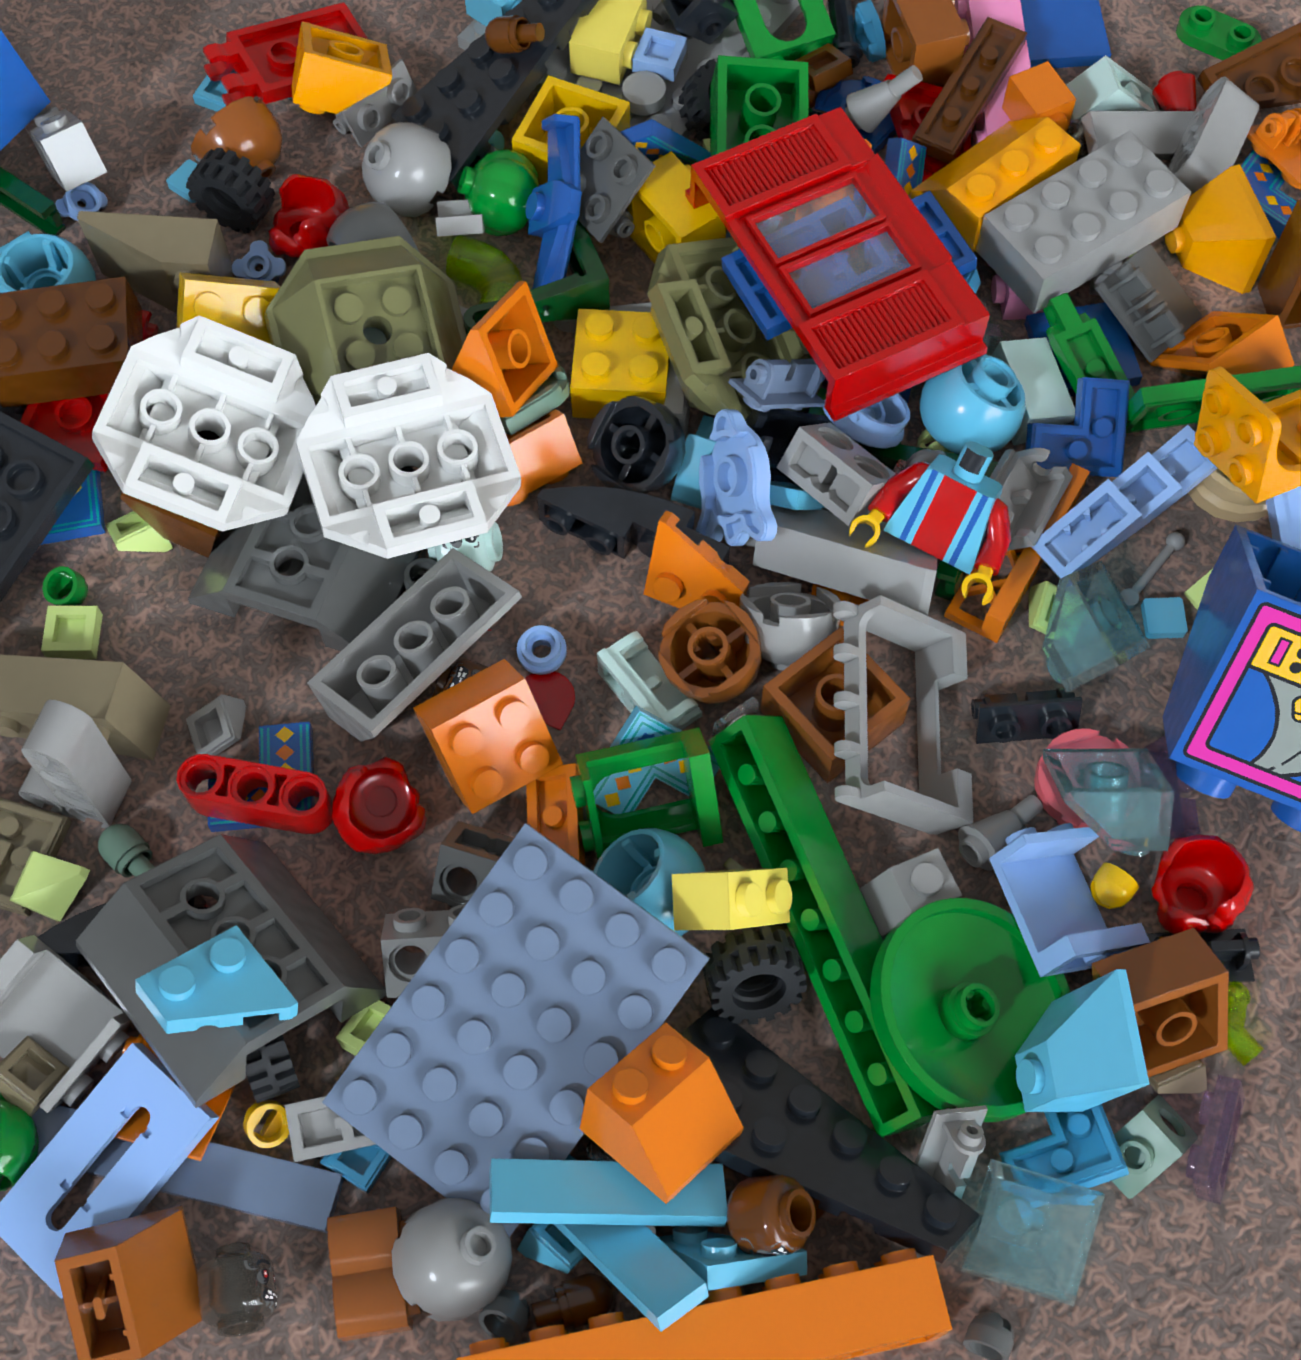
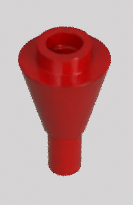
[1152,71,1197,111]

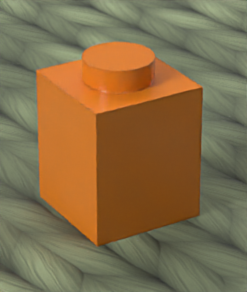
[1002,61,1076,131]

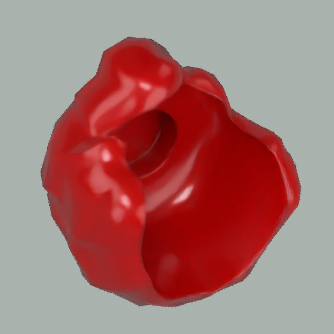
[268,174,349,258]
[332,757,427,854]
[1151,834,1254,934]

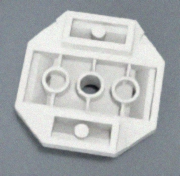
[92,315,316,531]
[296,353,521,559]

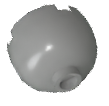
[362,122,451,217]
[739,582,840,671]
[392,1198,512,1322]

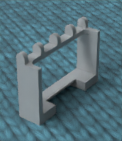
[833,595,974,835]

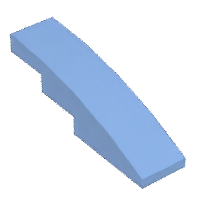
[1032,425,1218,583]

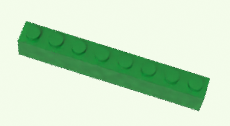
[708,715,940,1138]

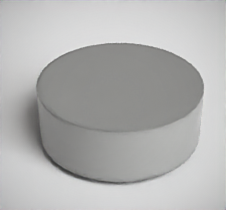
[622,71,666,116]

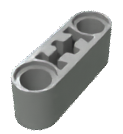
[1168,77,1259,195]

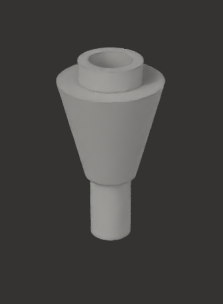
[845,65,923,133]
[958,795,1043,871]

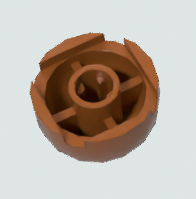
[191,96,282,179]
[658,599,762,704]

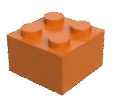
[413,659,563,815]

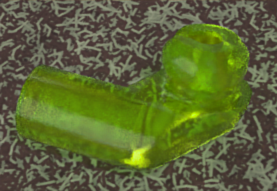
[1228,981,1264,1066]

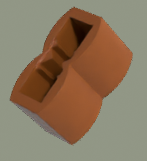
[327,1206,422,1341]

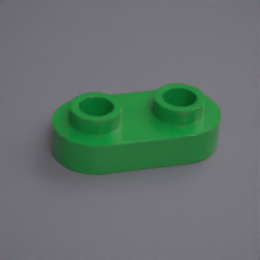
[1176,5,1262,61]

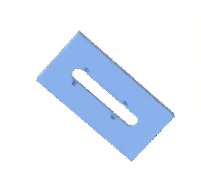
[0,1043,220,1299]

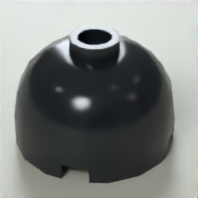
[587,396,686,493]

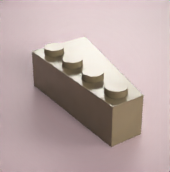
[0,654,171,760]

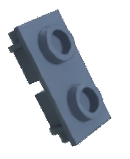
[728,358,825,412]

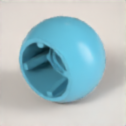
[0,234,96,293]
[920,354,1026,454]
[593,828,706,936]

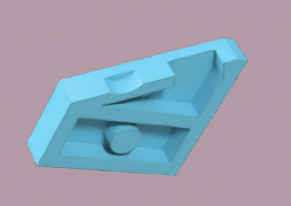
[135,925,298,1034]

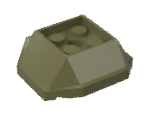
[264,236,467,405]
[647,237,823,420]

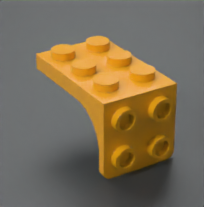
[1194,366,1301,504]

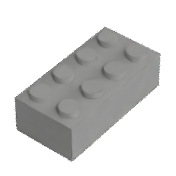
[976,130,1191,313]

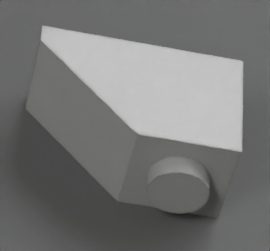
[859,848,962,941]

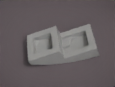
[435,200,485,237]

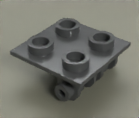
[578,117,656,243]
[1095,244,1202,363]

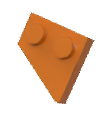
[643,510,750,609]

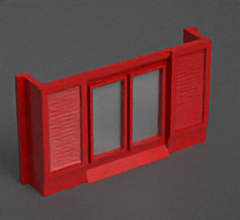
[685,107,990,422]

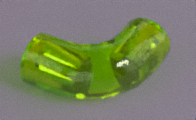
[446,235,523,305]

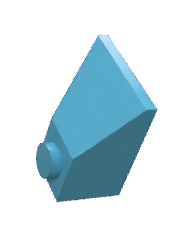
[1015,969,1149,1112]

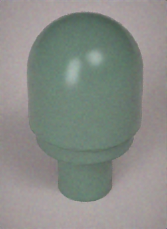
[98,824,155,877]

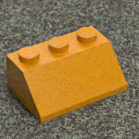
[909,117,1081,252]

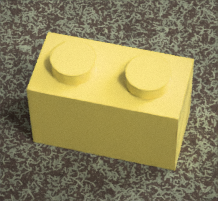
[569,0,652,85]
[672,868,792,930]

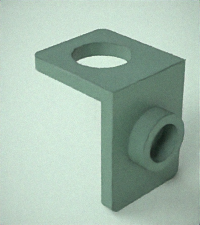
[1112,1095,1198,1199]

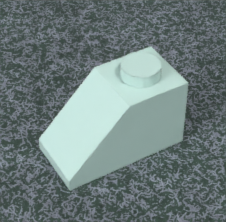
[1066,55,1160,128]

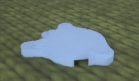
[696,409,777,546]

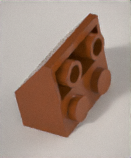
[54,1205,207,1360]

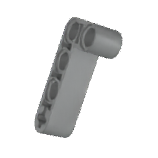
[18,700,132,829]

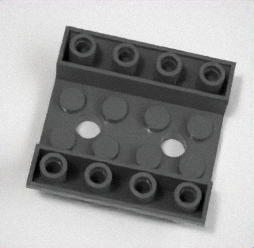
[188,466,421,651]
[76,834,387,1108]

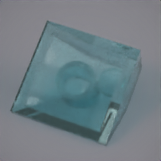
[1042,560,1150,693]
[1043,748,1175,856]
[960,1159,1105,1306]

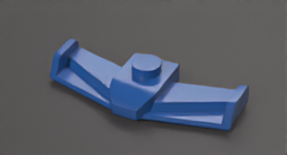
[526,114,582,289]

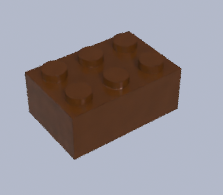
[0,277,143,408]

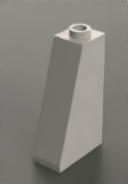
[746,505,937,616]

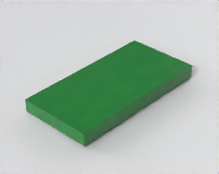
[1126,366,1301,433]

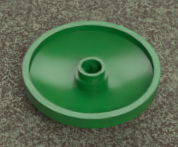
[870,898,1071,1122]

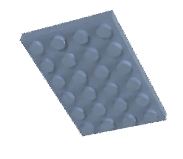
[322,823,710,1237]

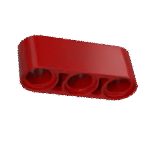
[176,754,333,834]

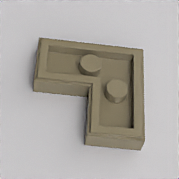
[0,797,72,917]

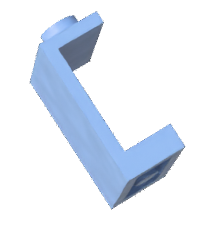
[989,823,1150,978]

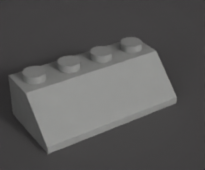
[307,548,522,742]

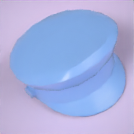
[823,393,910,449]

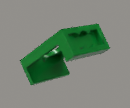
[732,0,836,61]
[569,727,724,861]

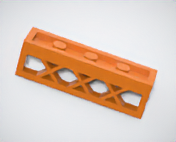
[944,463,1090,643]

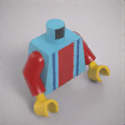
[849,441,1011,605]

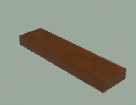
[912,17,1027,164]

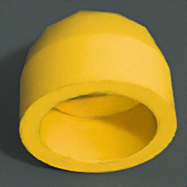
[1090,863,1139,909]
[243,1099,289,1148]

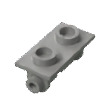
[333,59,418,148]
[915,1105,988,1200]

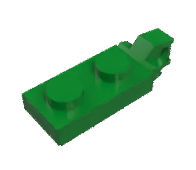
[1043,292,1135,401]

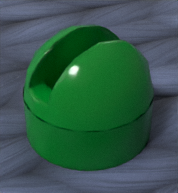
[42,566,88,606]

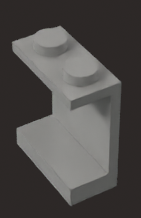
[0,935,132,1113]

